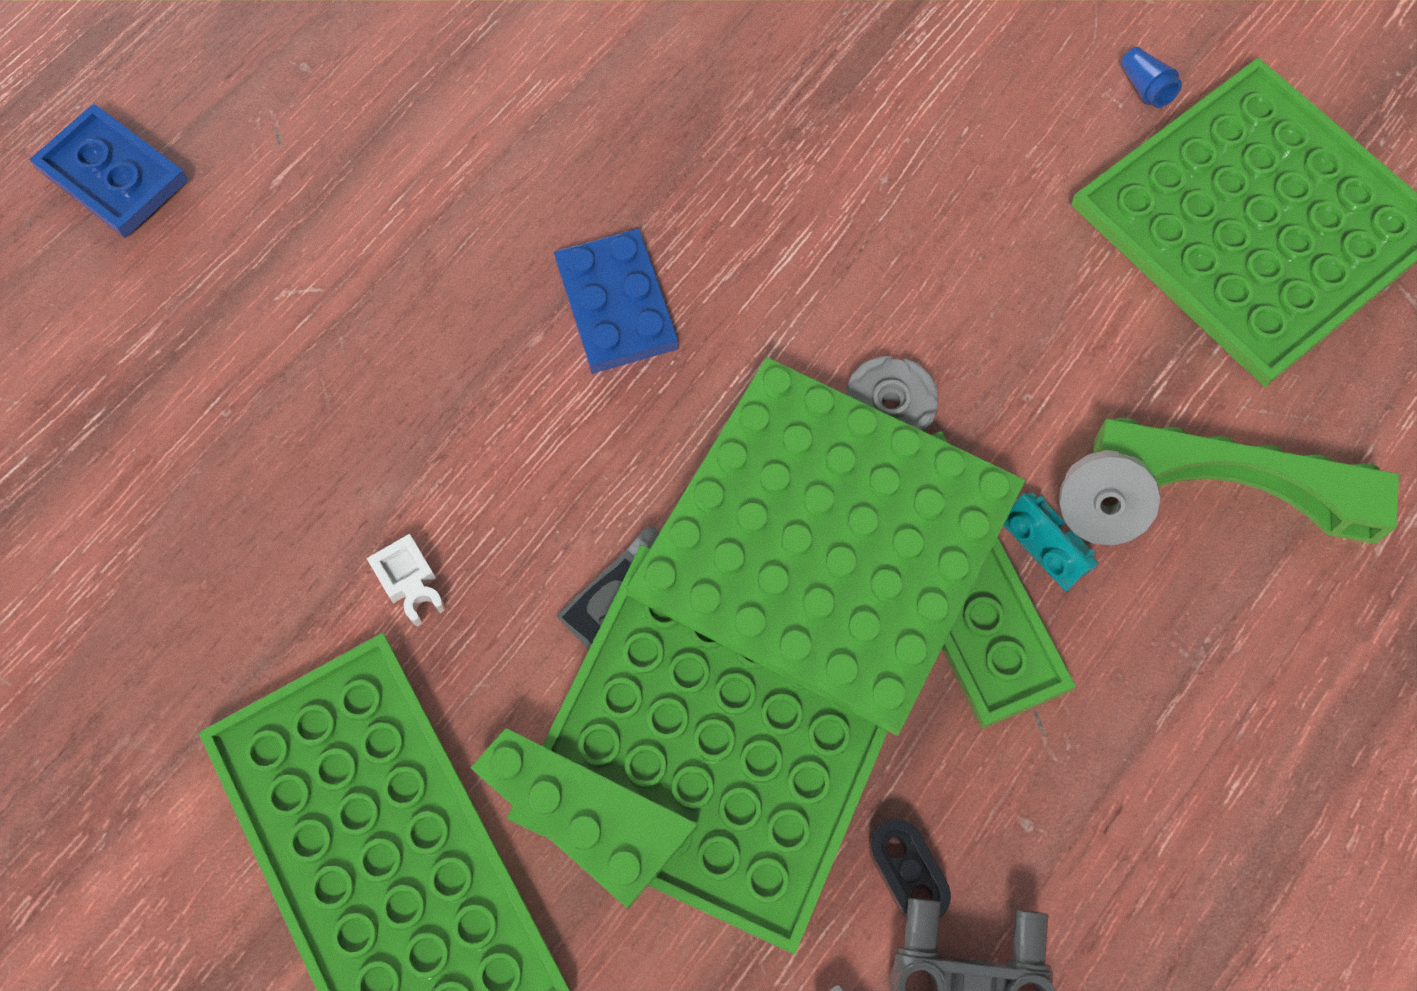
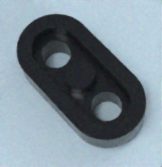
[869,819,951,919]

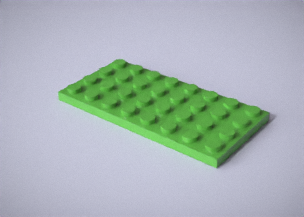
[199,633,571,991]

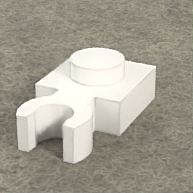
[367,534,445,627]

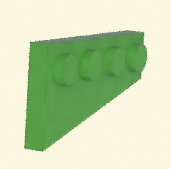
[470,728,698,910]

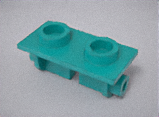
[1004,492,1099,592]

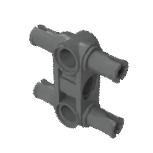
[889,898,1055,991]

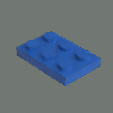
[29,103,188,238]
[554,229,679,374]

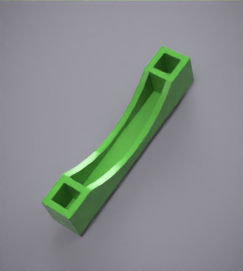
[1093,418,1399,544]

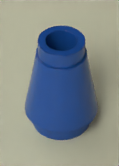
[1121,47,1182,108]

